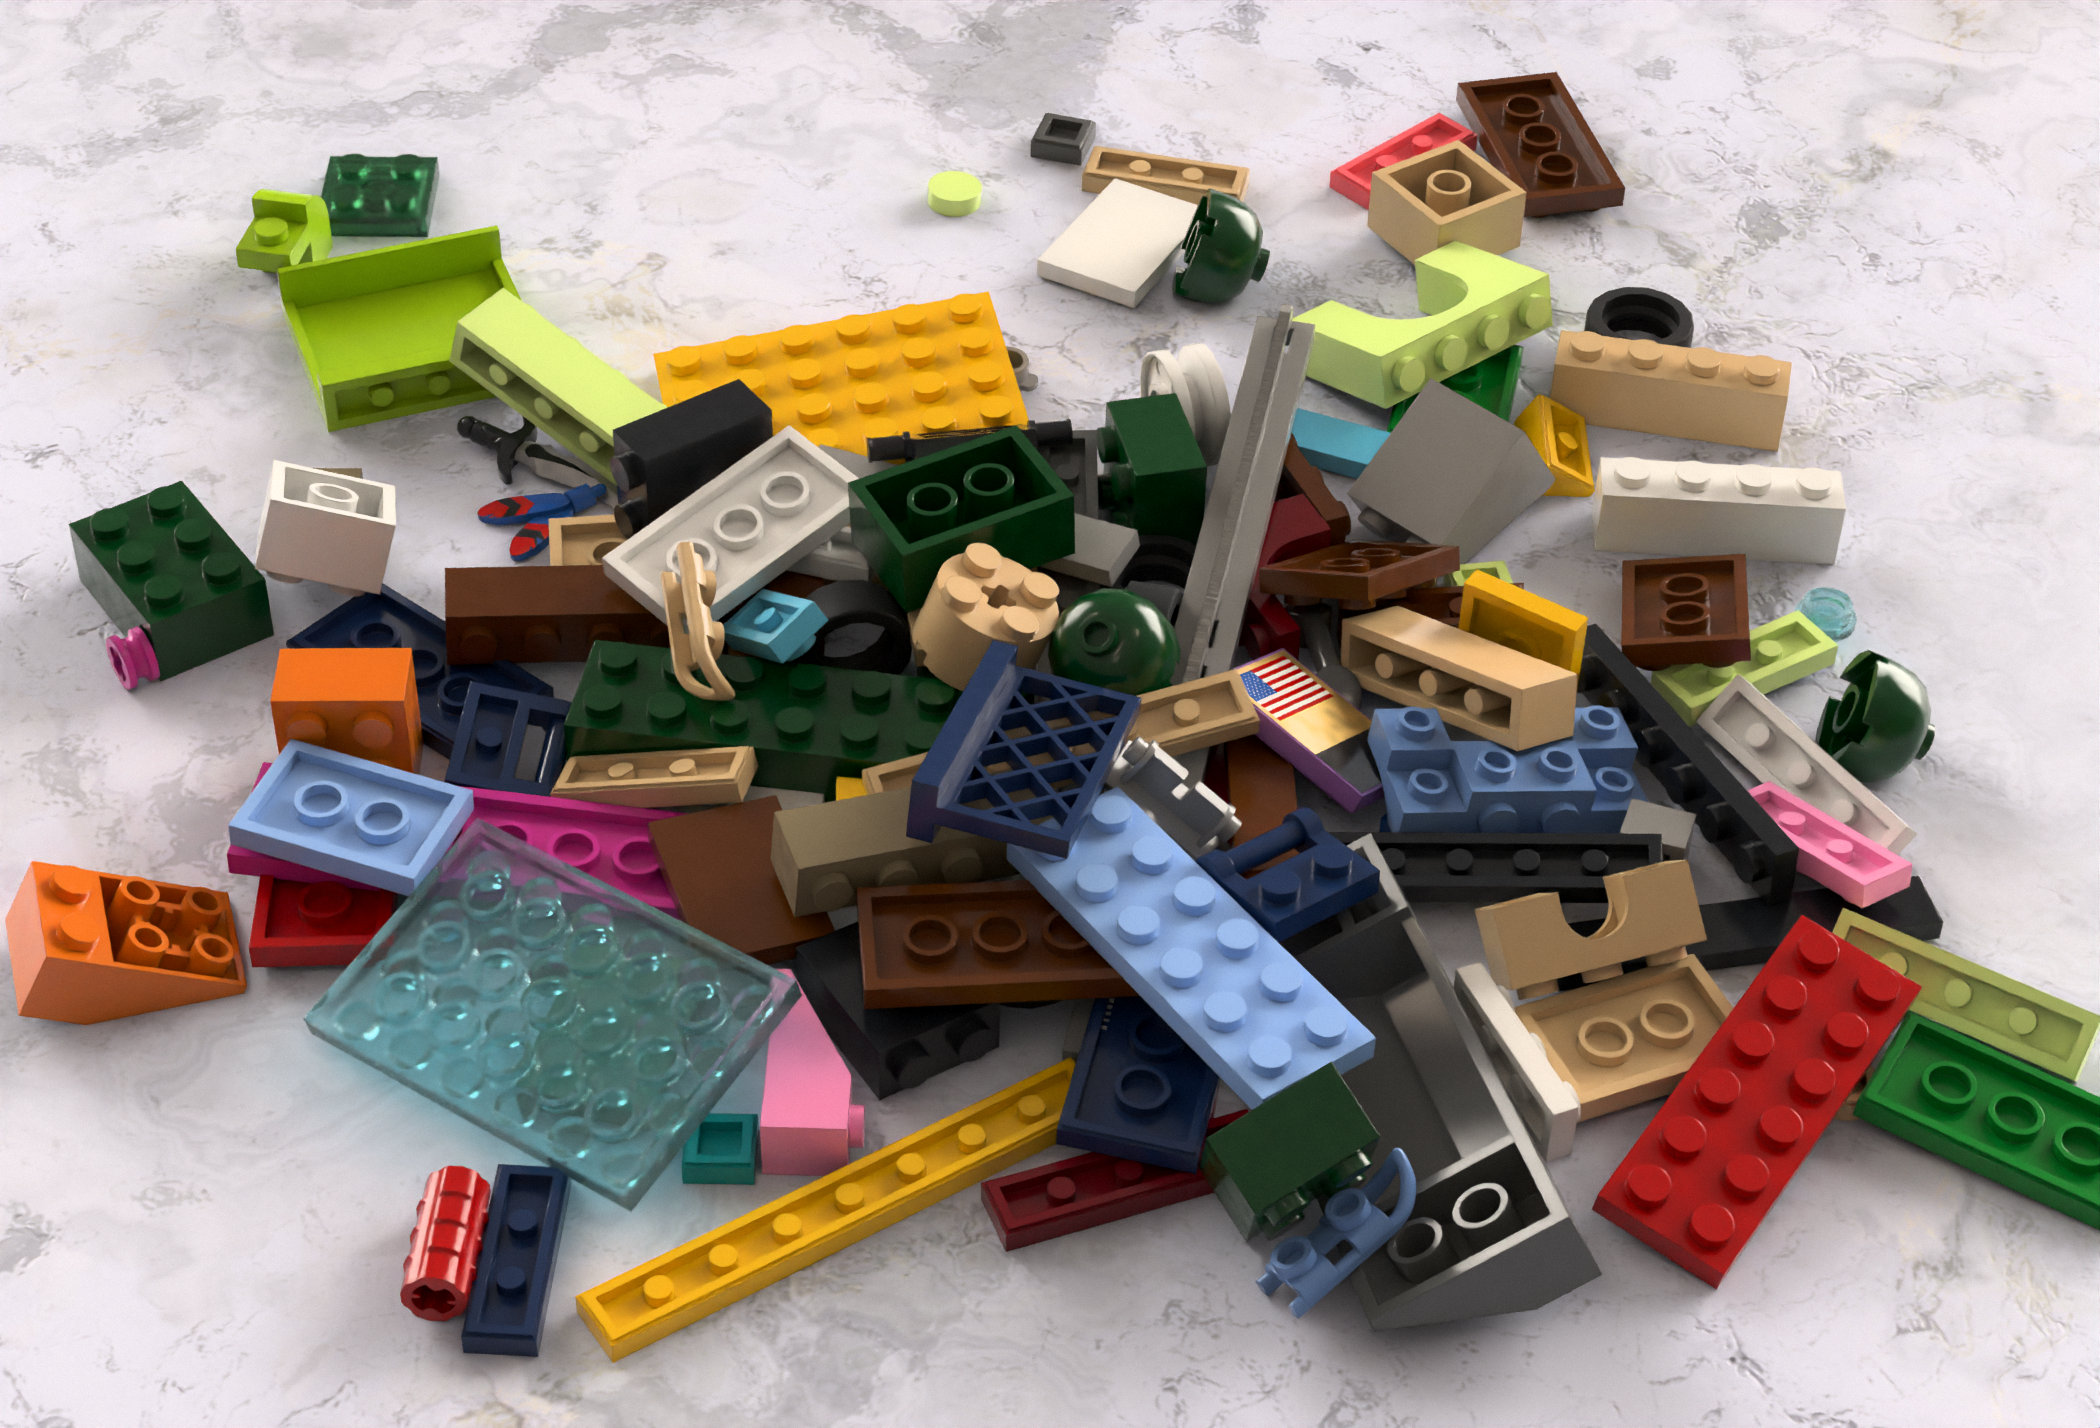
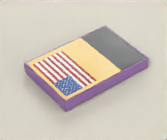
[1232,648,1385,813]

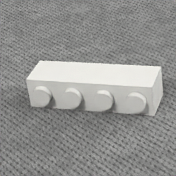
[1592,457,1846,565]

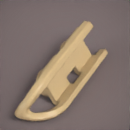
[660,542,735,701]

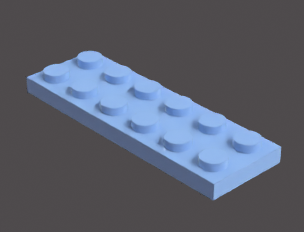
[1007,786,1376,1110]

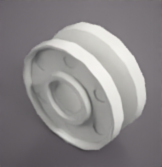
[1140,343,1231,466]

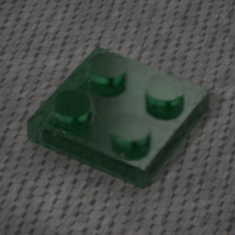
[321,154,440,237]

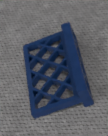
[906,640,1142,859]

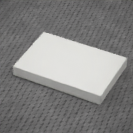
[1037,178,1198,308]

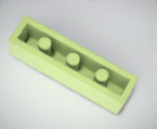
[449,288,668,486]

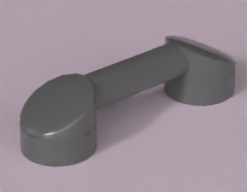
[1284,602,1361,710]

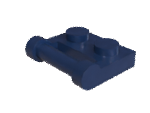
[444,681,572,797]
[1195,807,1380,943]

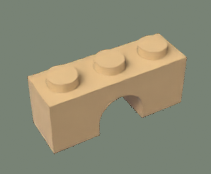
[1475,860,1707,1000]

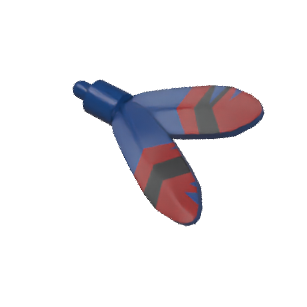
[477,483,607,561]

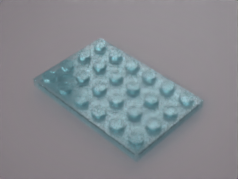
[303,818,802,1212]

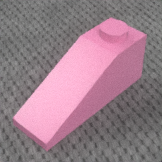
[760,969,865,1176]

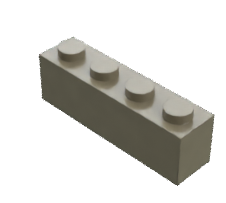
[771,769,1053,917]

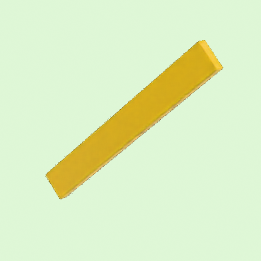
[575,1057,1076,1363]

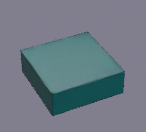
[681,1113,759,1185]

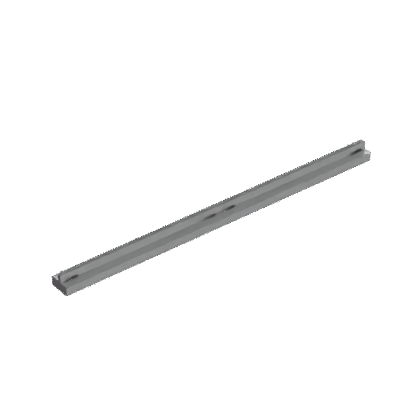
[1062,304,1315,1062]

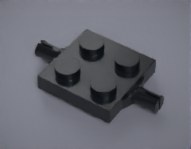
[866,419,1073,463]

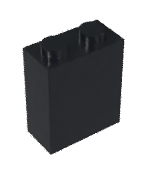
[610,379,773,539]
[795,921,1000,1101]

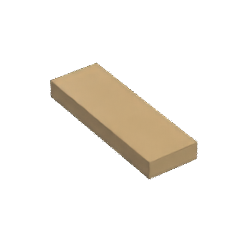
[1082,146,1250,205]
[550,746,758,808]

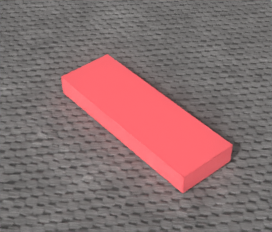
[1329,113,1478,210]

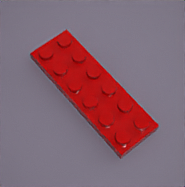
[1592,915,1922,1289]

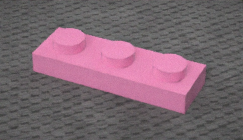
[1747,781,1912,908]

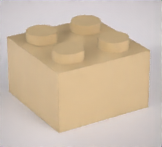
[1367,140,1527,265]

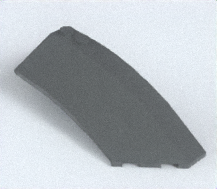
[1281,833,1602,1332]

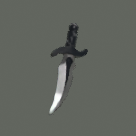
[457,416,618,509]

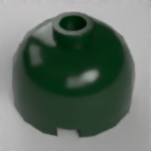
[1172,188,1270,304]
[1048,588,1181,696]
[1815,650,1935,782]

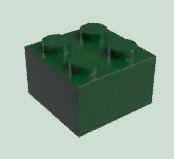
[1096,393,1207,546]
[1199,1061,1381,1242]

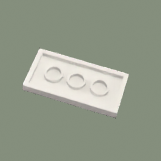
[602,425,859,634]

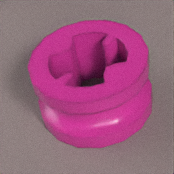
[106,626,160,690]

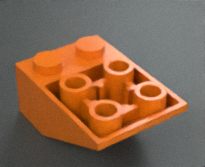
[5,861,247,1025]

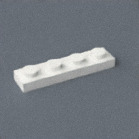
[1696,674,1917,855]

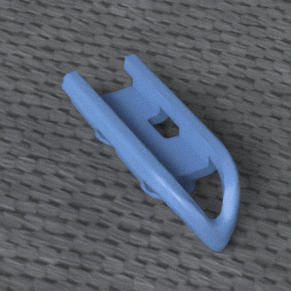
[1255,1148,1416,1319]

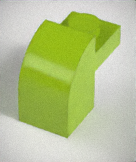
[236,189,333,273]

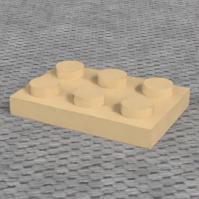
[1514,954,1733,1123]

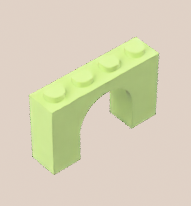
[1292,241,1553,409]

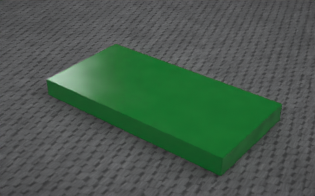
[1853,1011,2100,1230]

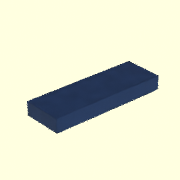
[461,1164,572,1357]

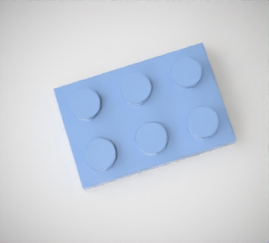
[228,739,474,898]

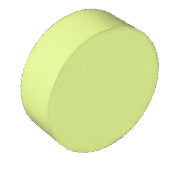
[927,171,982,217]

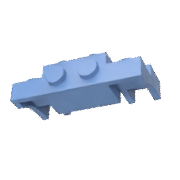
[1367,706,1648,833]

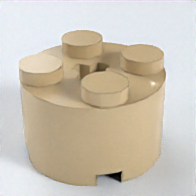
[912,543,1059,691]

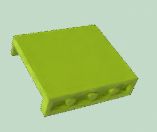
[277,225,522,432]

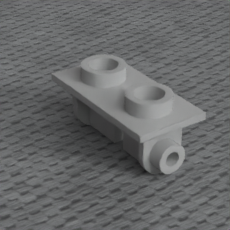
[1104,736,1242,861]

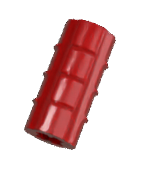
[400,1165,491,1322]

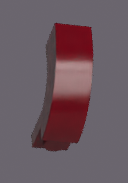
[1238,494,1331,661]

